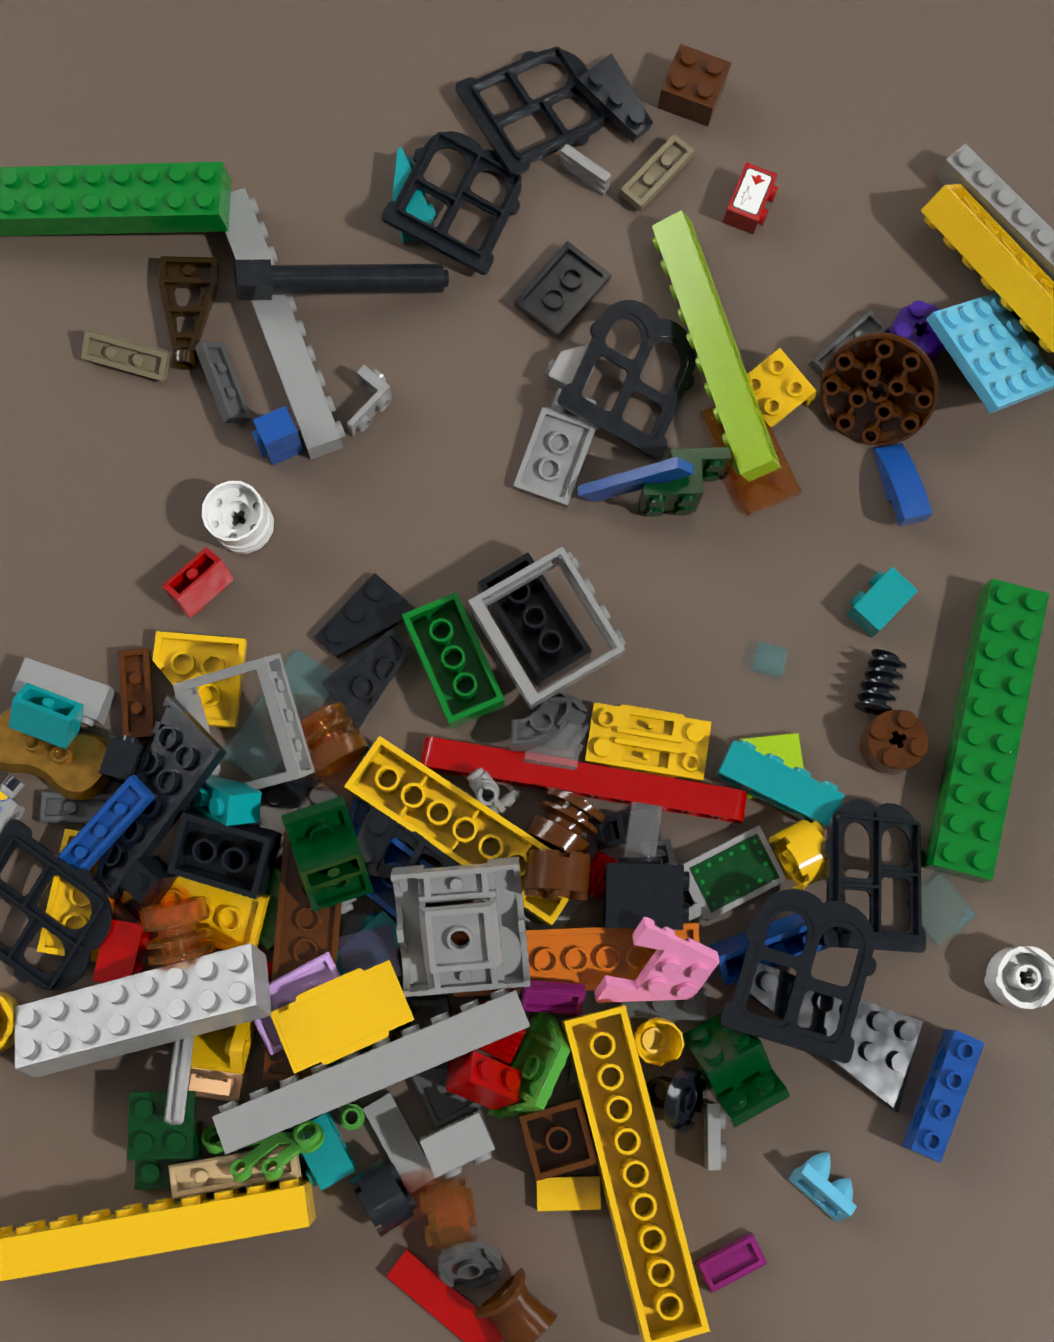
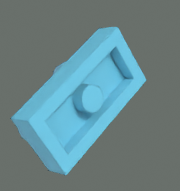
[788,1152,857,1222]

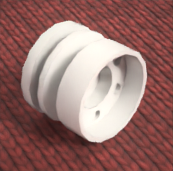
[202,481,274,554]

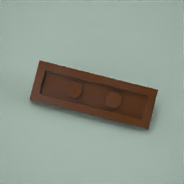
[118,648,156,740]

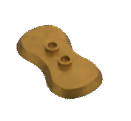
[0,708,109,801]

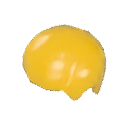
[634,1017,685,1066]

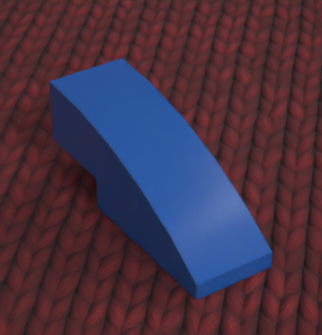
[873,443,933,526]

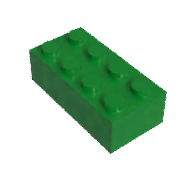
[402,592,505,730]

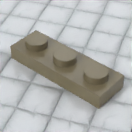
[619,134,695,212]
[81,329,171,381]

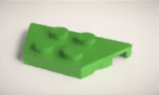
[488,1012,571,1119]

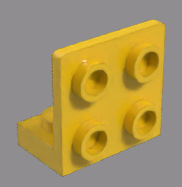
[747,348,816,428]
[191,1021,256,1074]

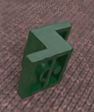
[638,447,731,517]
[281,795,374,912]
[683,1012,790,1128]
[127,1091,203,1190]

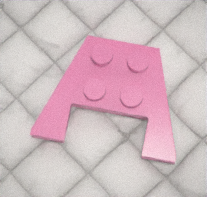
[594,917,720,1003]

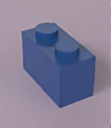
[251,406,304,465]

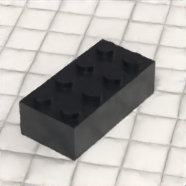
[477,552,592,689]

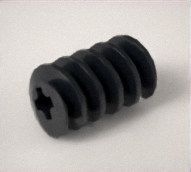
[854,649,907,715]

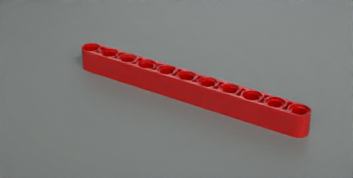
[420,737,748,823]

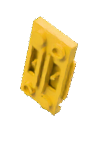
[584,702,712,782]
[270,960,414,1074]

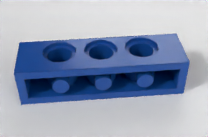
[901,1029,985,1163]

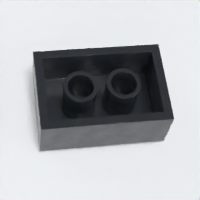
[167,808,282,899]

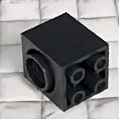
[603,857,690,930]

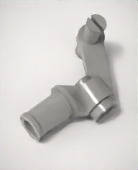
[467,767,521,814]

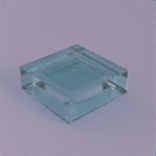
[751,641,788,679]

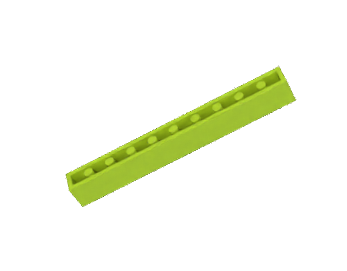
[652,210,781,482]

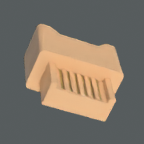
[188,1067,247,1101]

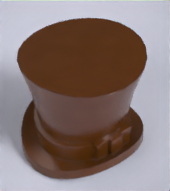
[473,1268,558,1342]

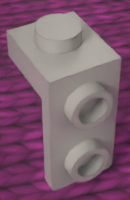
[347,364,392,436]

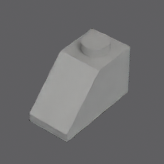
[545,343,601,391]

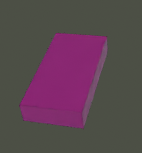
[519,980,586,1015]
[695,1232,768,1293]

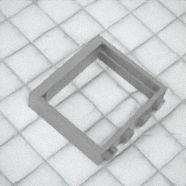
[468,546,626,709]
[172,653,315,789]

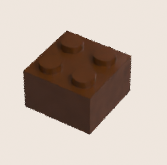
[658,44,732,127]
[518,1097,598,1181]

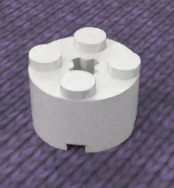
[984,946,1054,1009]

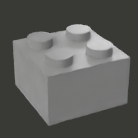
[420,1109,495,1180]

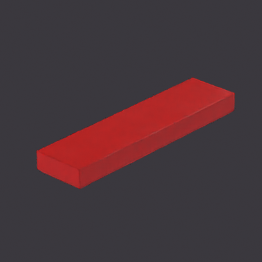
[386,1248,503,1342]

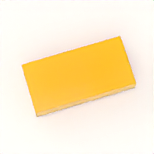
[536,1175,601,1211]

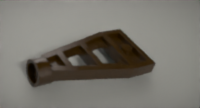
[159,256,219,370]

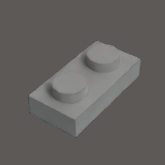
[703,1102,726,1170]

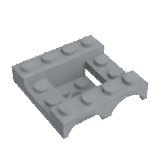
[390,857,530,997]

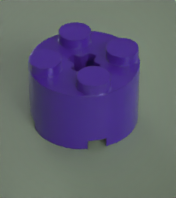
[887,300,944,363]

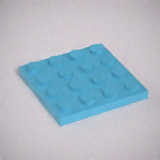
[926,292,1054,414]

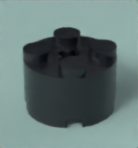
[348,1158,418,1237]

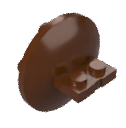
[820,332,939,446]

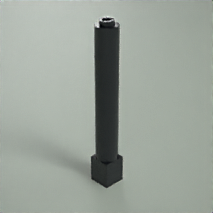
[234,259,449,300]

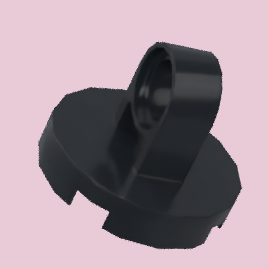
[646,1067,706,1133]

